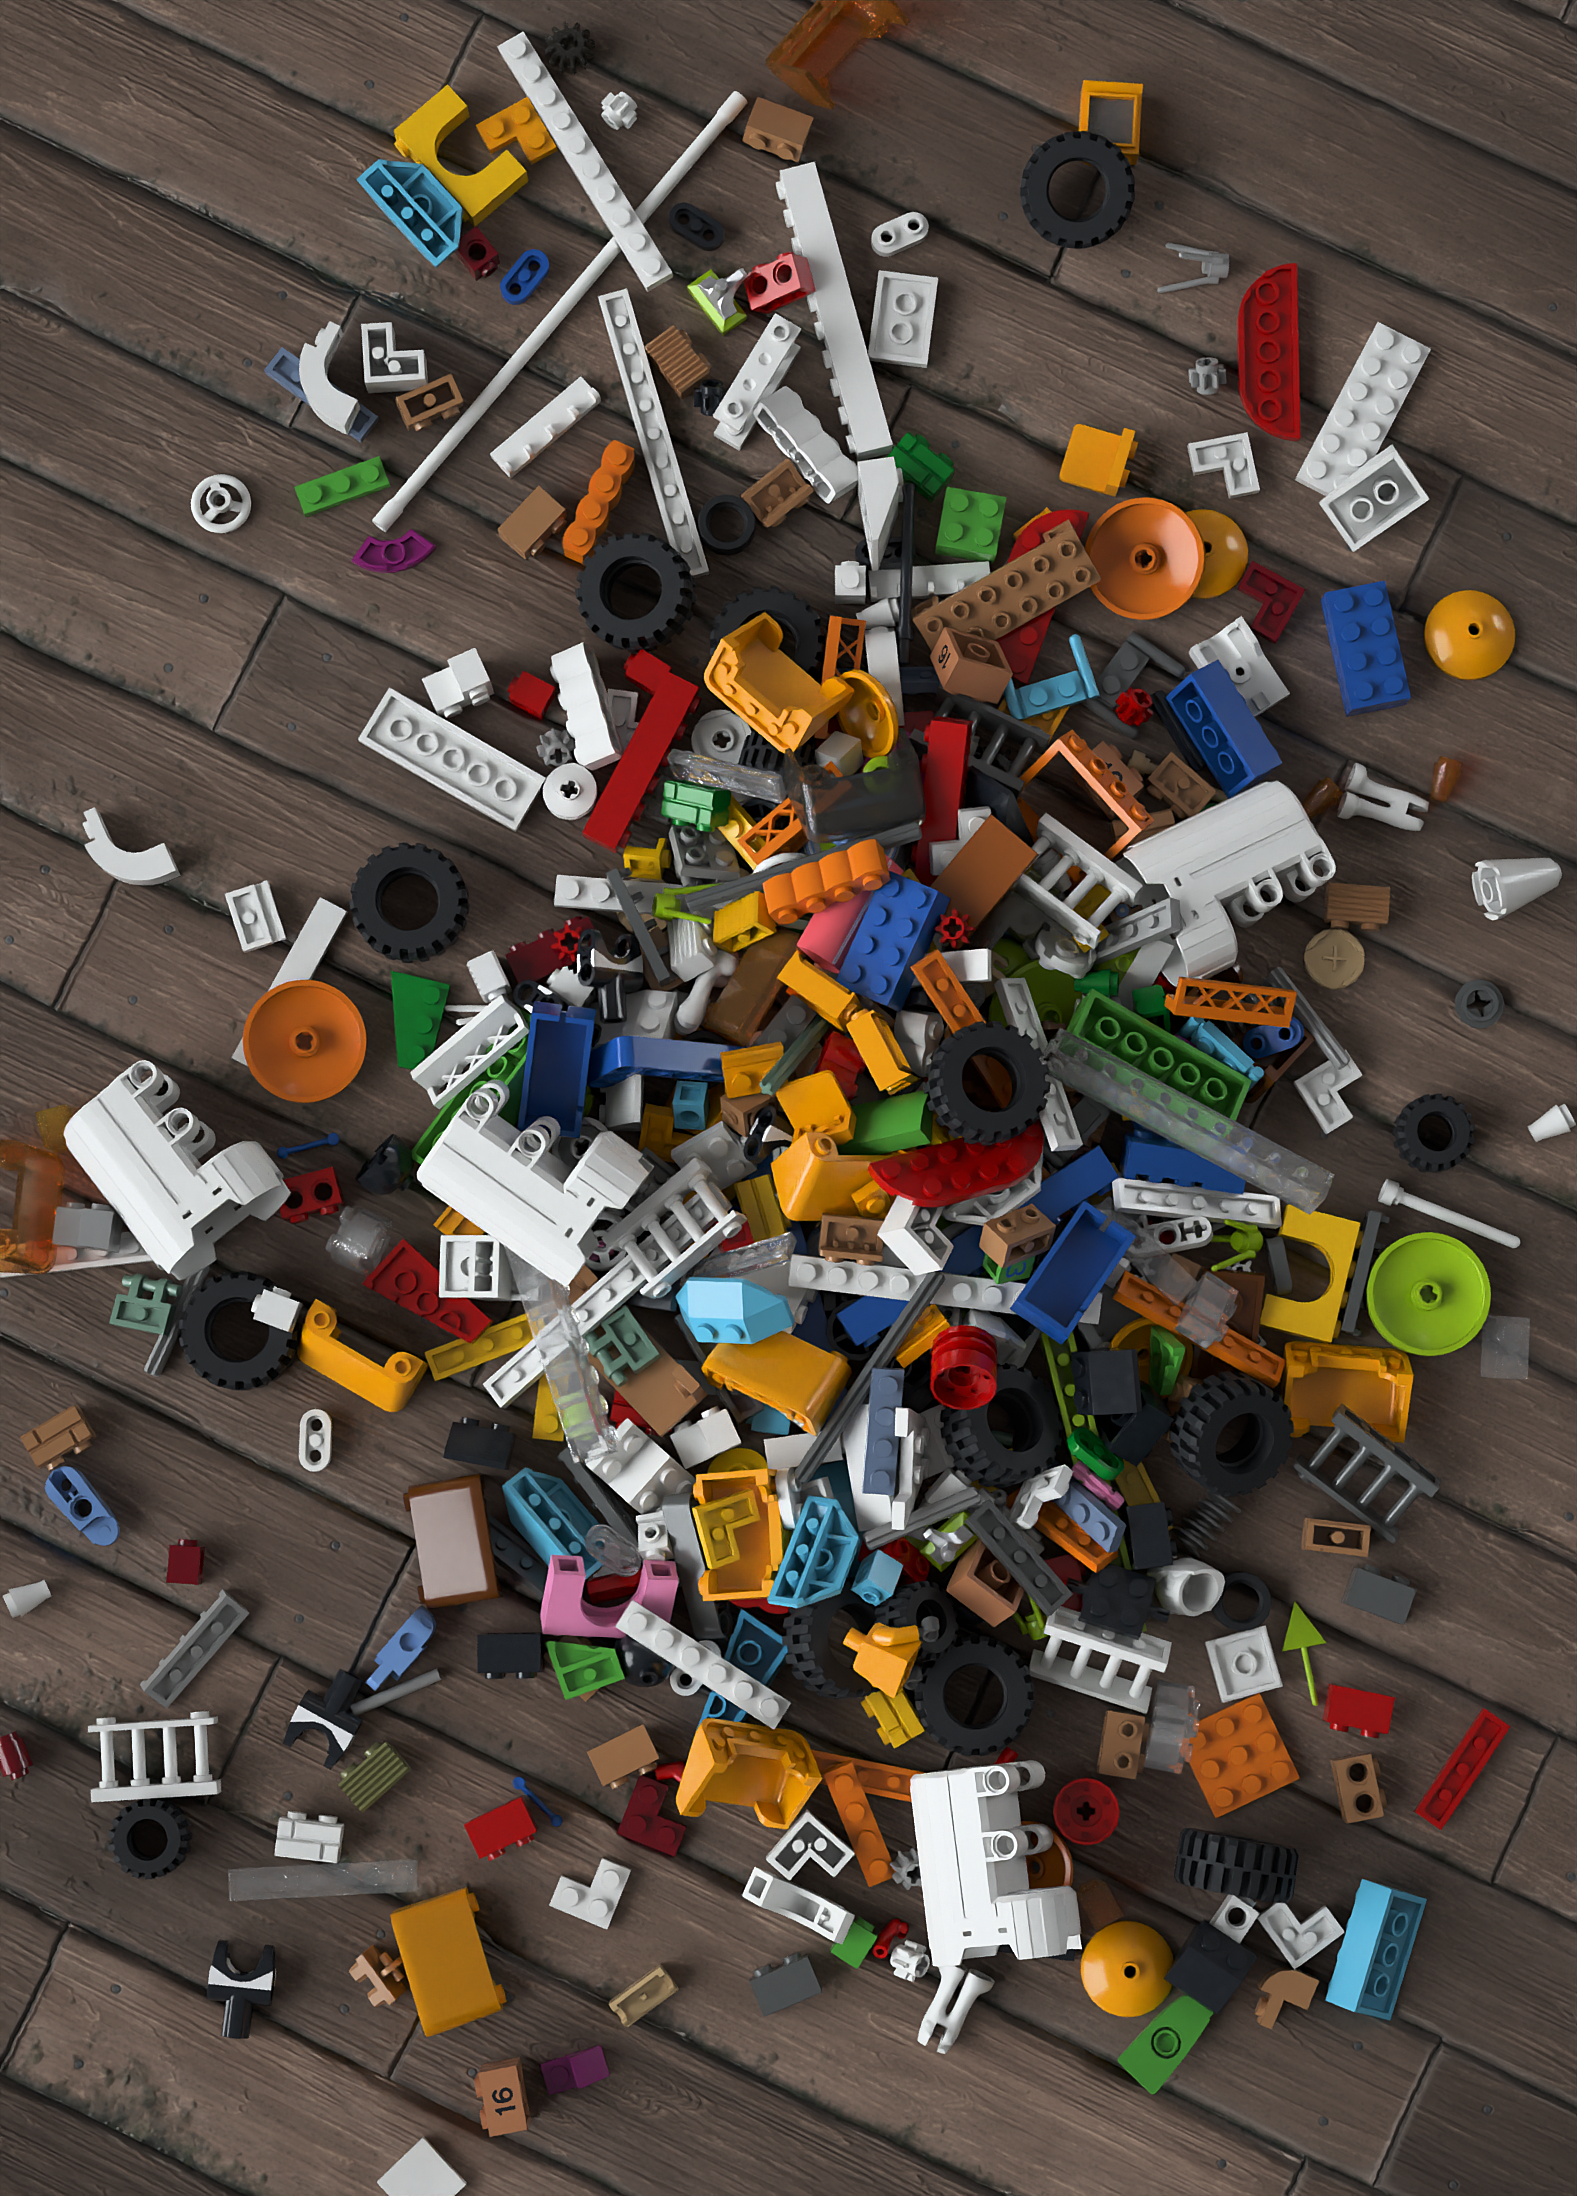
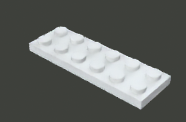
[1295,322,1431,496]
[358,688,546,832]

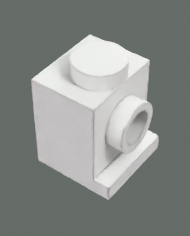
[636,1511,674,1561]

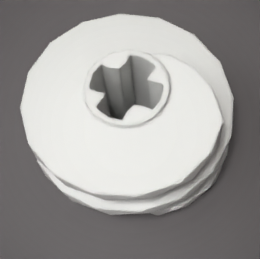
[543,763,598,820]

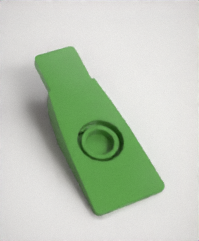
[1118,1995,1213,2094]

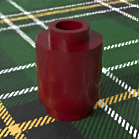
[0,1731,33,1781]

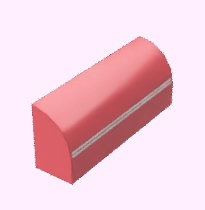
[797,840,904,974]

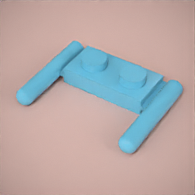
[1003,634,1100,721]
[1176,1017,1264,1093]

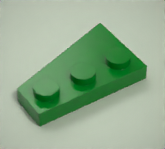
[391,971,451,1071]

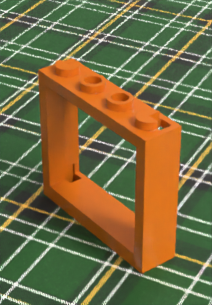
[1017,729,1155,892]

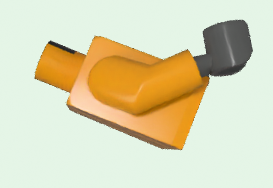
[843,1616,940,1698]

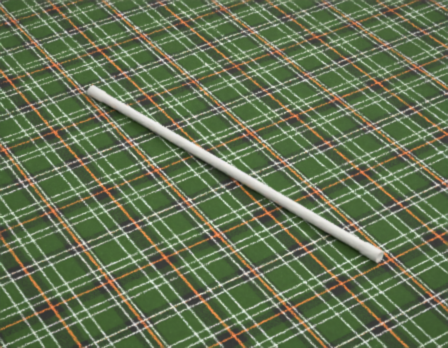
[372,91,748,532]

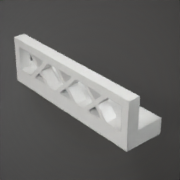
[410,995,529,1109]

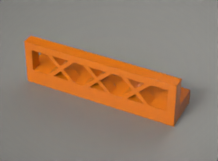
[814,615,866,739]
[737,761,861,868]
[1164,977,1297,1028]

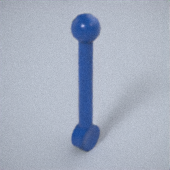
[277,1133,340,1159]
[513,1777,563,1827]

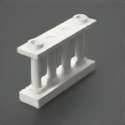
[713,313,801,451]
[1011,813,1143,949]
[602,1158,748,1299]
[1028,1606,1172,1714]
[88,1711,221,1802]

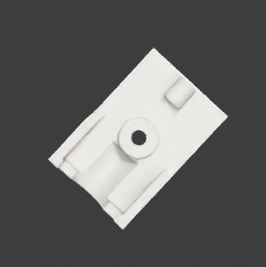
[1188,616,1290,718]

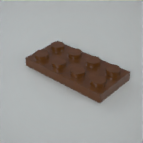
[1190,1267,1265,1380]

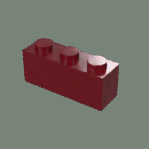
[505,915,595,992]

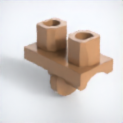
[349,1944,407,2007]

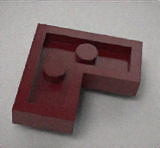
[1237,561,1305,644]
[617,1775,687,1857]

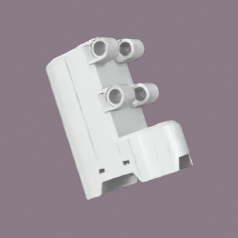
[1114,781,1336,987]
[63,1060,291,1280]
[417,1079,654,1287]
[910,1760,1082,1966]

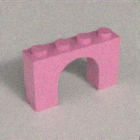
[540,1555,679,1639]

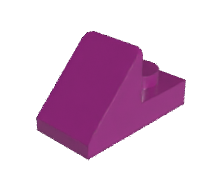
[540,2044,610,2095]

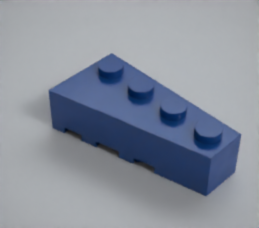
[1119,1129,1250,1195]

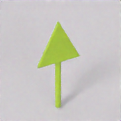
[1282,1601,1326,1706]

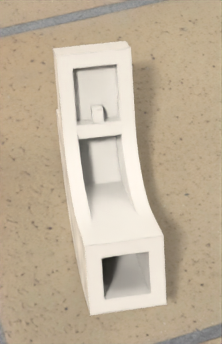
[299,321,360,435]
[864,626,905,726]
[83,807,180,885]
[742,1867,855,1944]

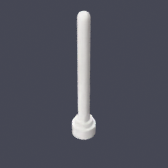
[1378,1179,1520,1248]

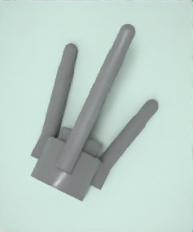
[1157,242,1229,293]

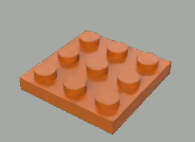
[1174,1693,1300,1818]

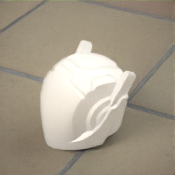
[1147,1558,1225,1616]

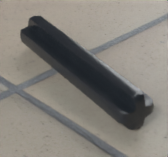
[1150,690,1207,772]

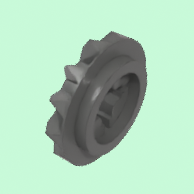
[1455,980,1504,1028]

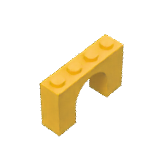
[393,84,528,227]
[1260,1204,1363,1344]

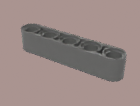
[662,1492,733,1640]

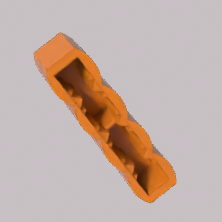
[563,440,635,565]
[763,839,891,924]

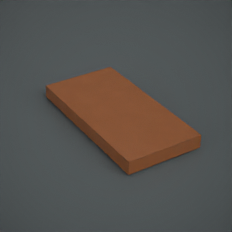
[930,814,1039,950]

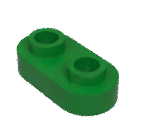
[1067,1427,1124,1480]

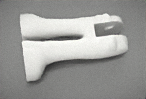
[1337,763,1429,831]
[674,950,740,1036]
[917,1963,995,2054]

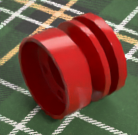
[930,1325,998,1410]
[1053,1777,1120,1846]

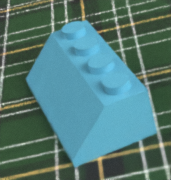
[1325,1879,1427,2020]

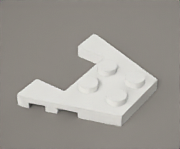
[892,1407,930,1530]

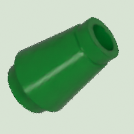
[1074,968,1119,999]

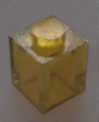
[35,1104,73,1154]

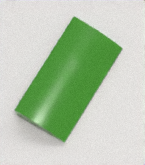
[836,1090,933,1155]

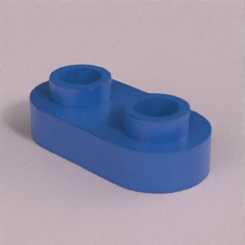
[500,249,549,305]
[1243,1017,1304,1058]

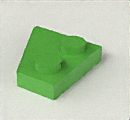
[1148,1325,1185,1395]
[545,1641,625,1700]

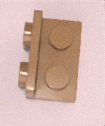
[1144,752,1217,821]

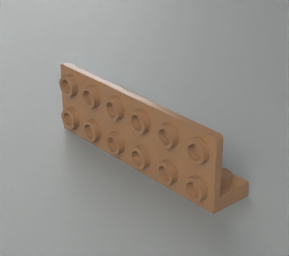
[911,519,1101,651]
[541,1264,707,1437]

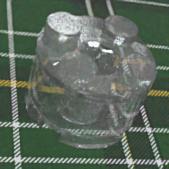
[326,1205,393,1277]

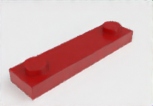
[1413,1708,1511,1830]

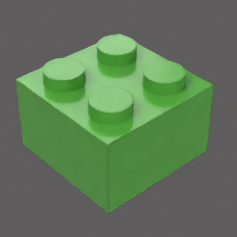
[935,487,1006,564]

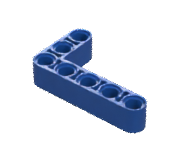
[587,1036,748,1088]

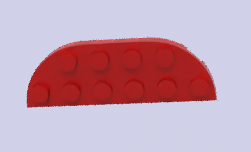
[1237,263,1301,441]
[994,509,1090,685]
[868,1119,1044,1207]

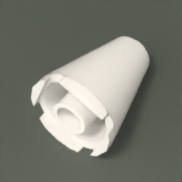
[1472,858,1562,920]

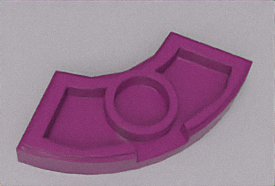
[352,529,436,573]

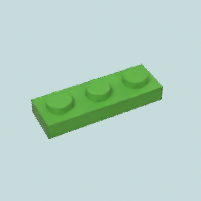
[294,456,391,517]

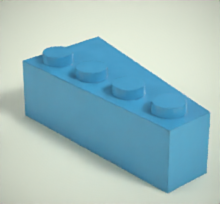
[696,1609,788,1730]

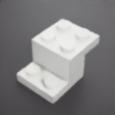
[439,1235,544,1301]
[586,1418,696,1515]

